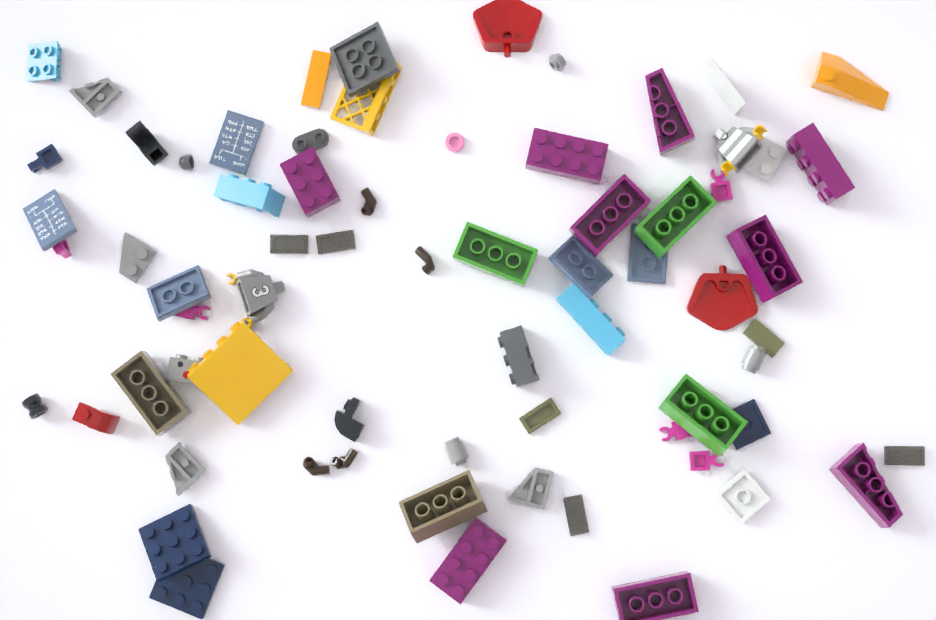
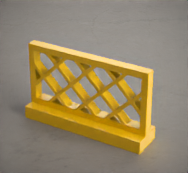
[330,62,402,137]

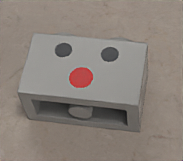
[166,354,203,384]

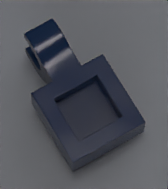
[27,144,64,173]

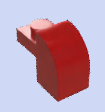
[72,402,120,434]

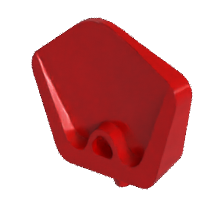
[473,0,542,58]
[686,265,758,331]

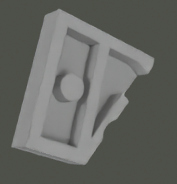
[69,77,122,118]
[119,232,157,284]
[165,442,206,496]
[508,467,554,510]

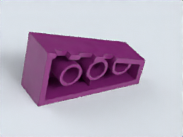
[645,67,695,155]
[829,442,903,528]

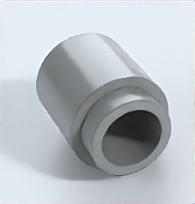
[741,344,767,374]
[444,437,469,467]

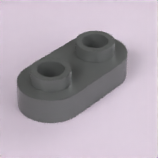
[292,128,329,154]

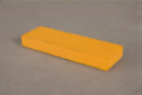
[301,50,332,109]

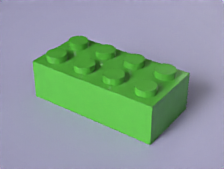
[633,175,718,259]
[453,221,538,288]
[658,373,748,457]

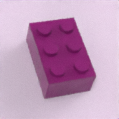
[279,147,341,218]

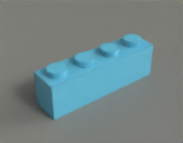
[556,284,626,356]

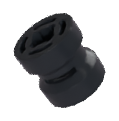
[21,393,48,420]

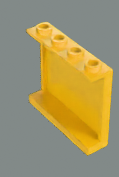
[188,320,293,425]

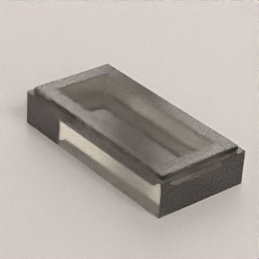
[316,230,356,255]
[270,234,309,254]
[884,446,925,466]
[563,494,589,536]

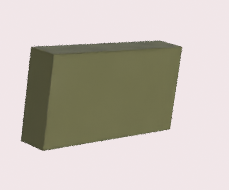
[742,318,785,358]
[519,398,561,434]

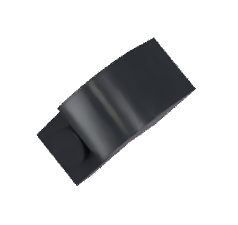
[125,120,169,166]
[334,397,365,442]

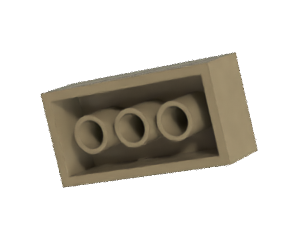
[111,350,192,436]
[398,470,488,544]

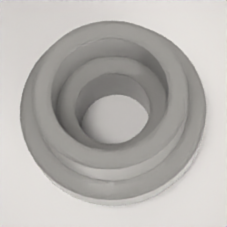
[549,53,566,71]

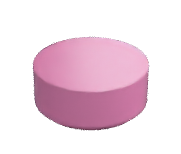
[445,133,464,153]

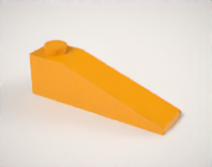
[811,51,889,111]

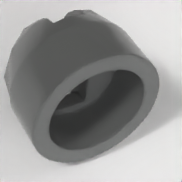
[179,155,194,170]

